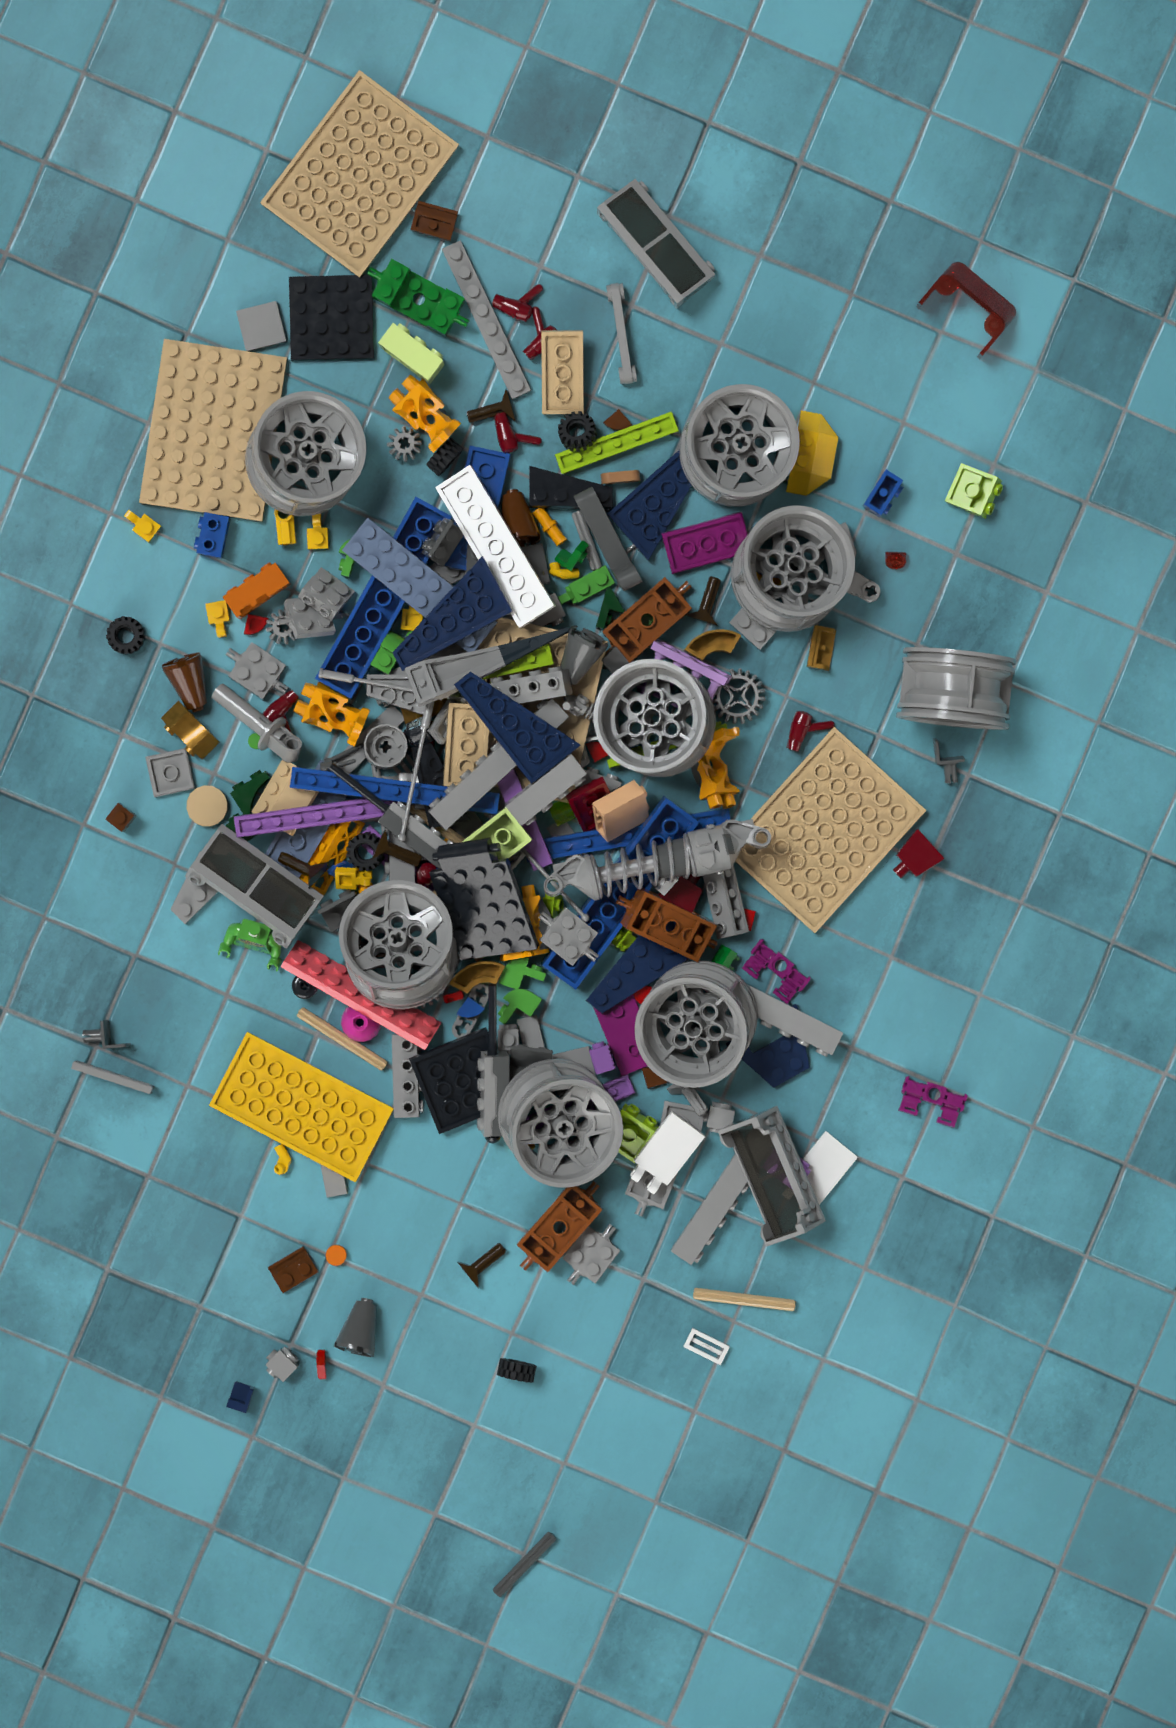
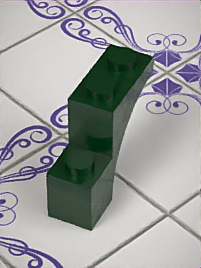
[226,770,271,842]

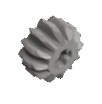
[387,426,422,462]
[266,609,296,644]

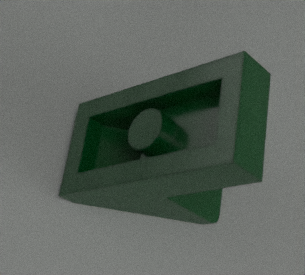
[596,587,625,630]

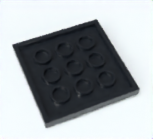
[289,275,374,361]
[409,1027,489,1134]

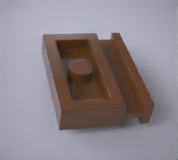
[410,201,458,242]
[267,1246,319,1293]

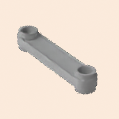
[606,283,637,384]

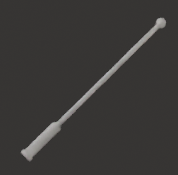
[319,668,467,703]
[398,701,435,842]
[484,813,589,922]

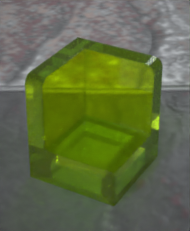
[549,801,576,827]

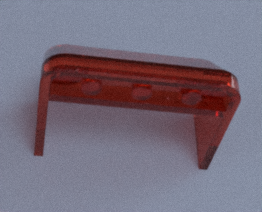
[916,262,1016,359]

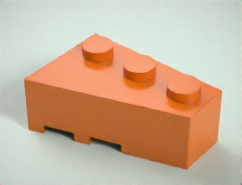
[223,562,291,620]

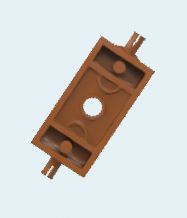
[602,577,692,663]
[616,887,717,962]
[517,1181,603,1272]

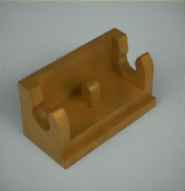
[806,625,836,671]

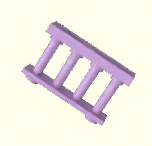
[637,639,732,716]

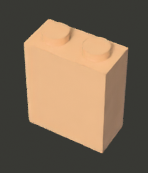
[592,780,649,842]

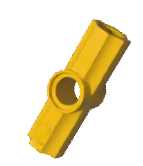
[274,509,296,545]

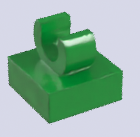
[711,944,740,971]

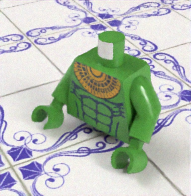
[218,919,282,971]

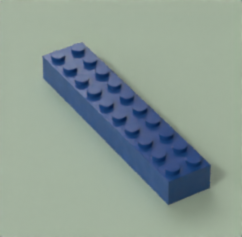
[315,496,453,700]
[541,796,699,990]

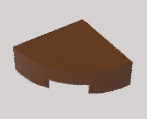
[603,409,632,430]
[642,1067,667,1088]

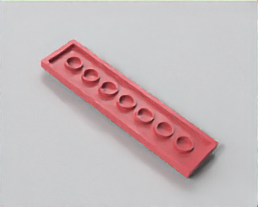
[281,940,441,1050]

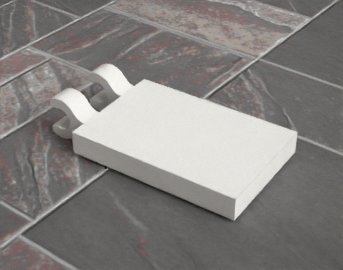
[630,1111,705,1194]
[782,1131,858,1209]

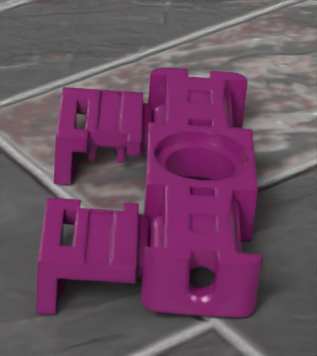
[742,939,810,1004]
[898,1076,967,1128]

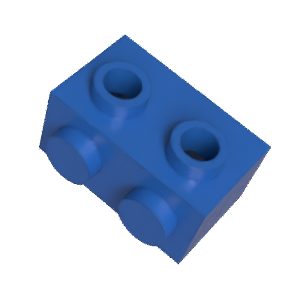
[862,469,904,517]
[194,512,231,559]

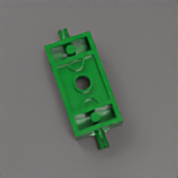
[367,258,470,338]

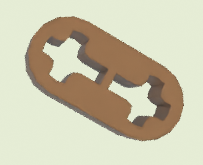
[601,470,641,485]

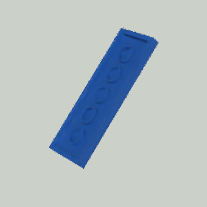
[444,445,510,572]

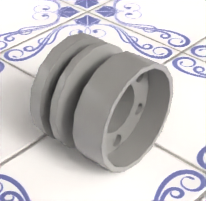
[363,724,408,770]

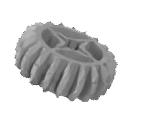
[712,668,765,724]

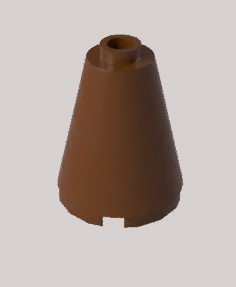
[501,489,541,547]
[162,652,207,712]

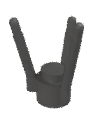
[320,743,365,776]

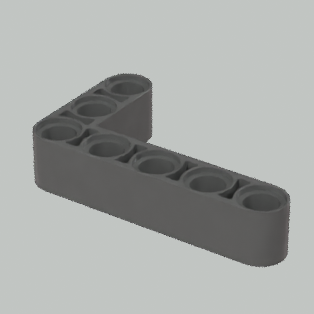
[573,487,642,591]

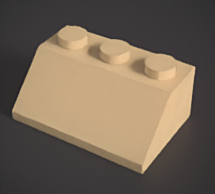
[251,759,319,836]

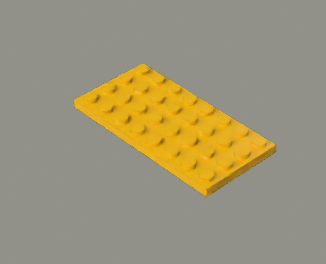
[209,1032,394,1182]

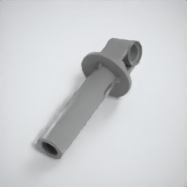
[212,683,302,763]

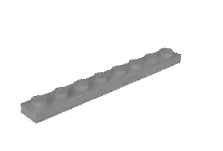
[442,240,531,400]

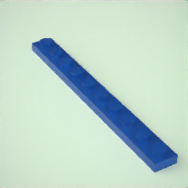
[290,767,500,814]
[527,808,731,863]

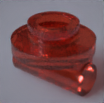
[885,552,906,569]

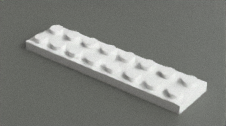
[435,465,555,628]

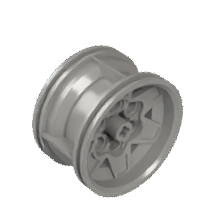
[679,384,800,507]
[245,391,366,516]
[731,505,855,632]
[896,647,1016,730]
[593,659,716,777]
[339,880,458,1009]
[635,961,757,1088]
[498,1059,623,1188]

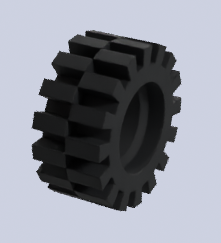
[558,411,597,452]
[426,438,463,476]
[106,616,145,654]
[346,832,385,871]
[497,1358,537,1383]

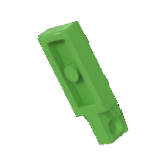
[558,565,615,605]

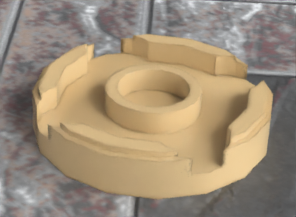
[186,785,228,827]

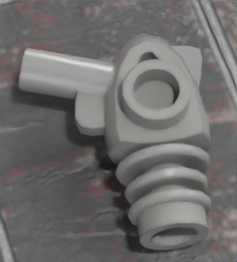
[563,694,594,722]

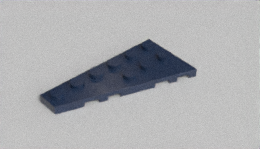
[607,435,714,560]
[392,556,513,671]
[454,672,580,784]
[586,921,712,1014]

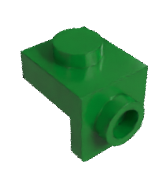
[555,540,589,571]

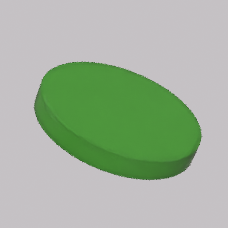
[248,733,260,749]

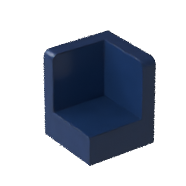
[226,1381,255,1413]

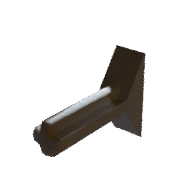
[467,390,516,423]
[685,576,721,626]
[372,829,422,867]
[278,852,328,889]
[457,1243,506,1289]

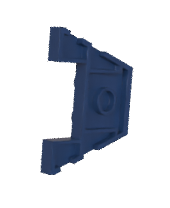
[726,1003,810,1088]

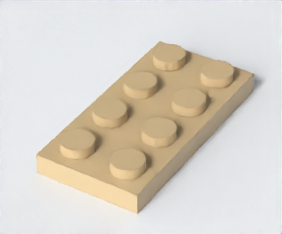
[541,330,584,414]
[443,702,489,786]

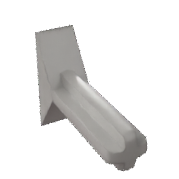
[667,1084,708,1115]

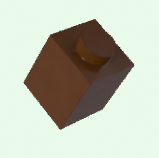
[105,803,137,832]

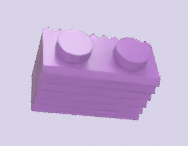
[589,1041,616,1075]

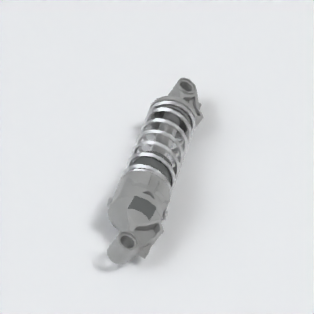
[544,819,771,900]

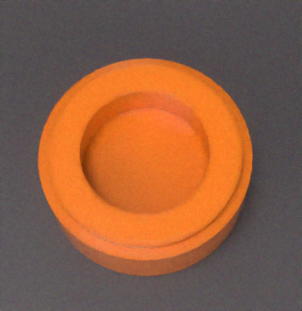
[326,1244,347,1266]

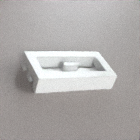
[683,1327,730,1365]

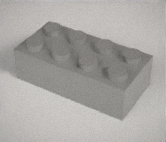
[505,753,587,826]

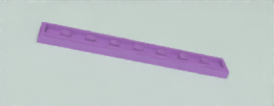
[233,798,398,837]

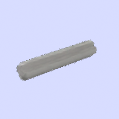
[572,511,602,570]

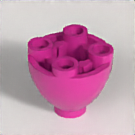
[341,1006,381,1042]

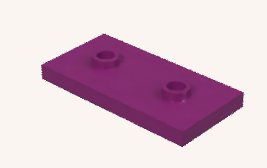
[661,512,748,574]
[593,994,647,1076]

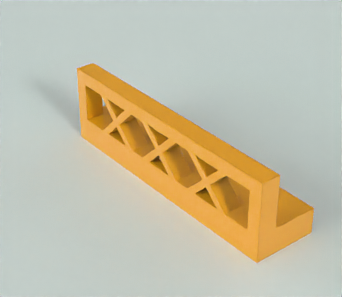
[299,820,365,895]

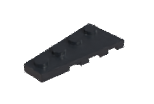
[529,466,613,510]
[411,743,470,829]

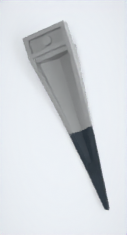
[405,628,570,707]

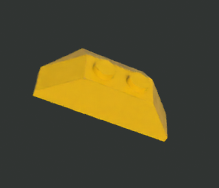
[786,410,838,496]

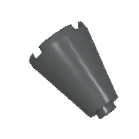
[561,625,608,686]
[334,1298,376,1357]

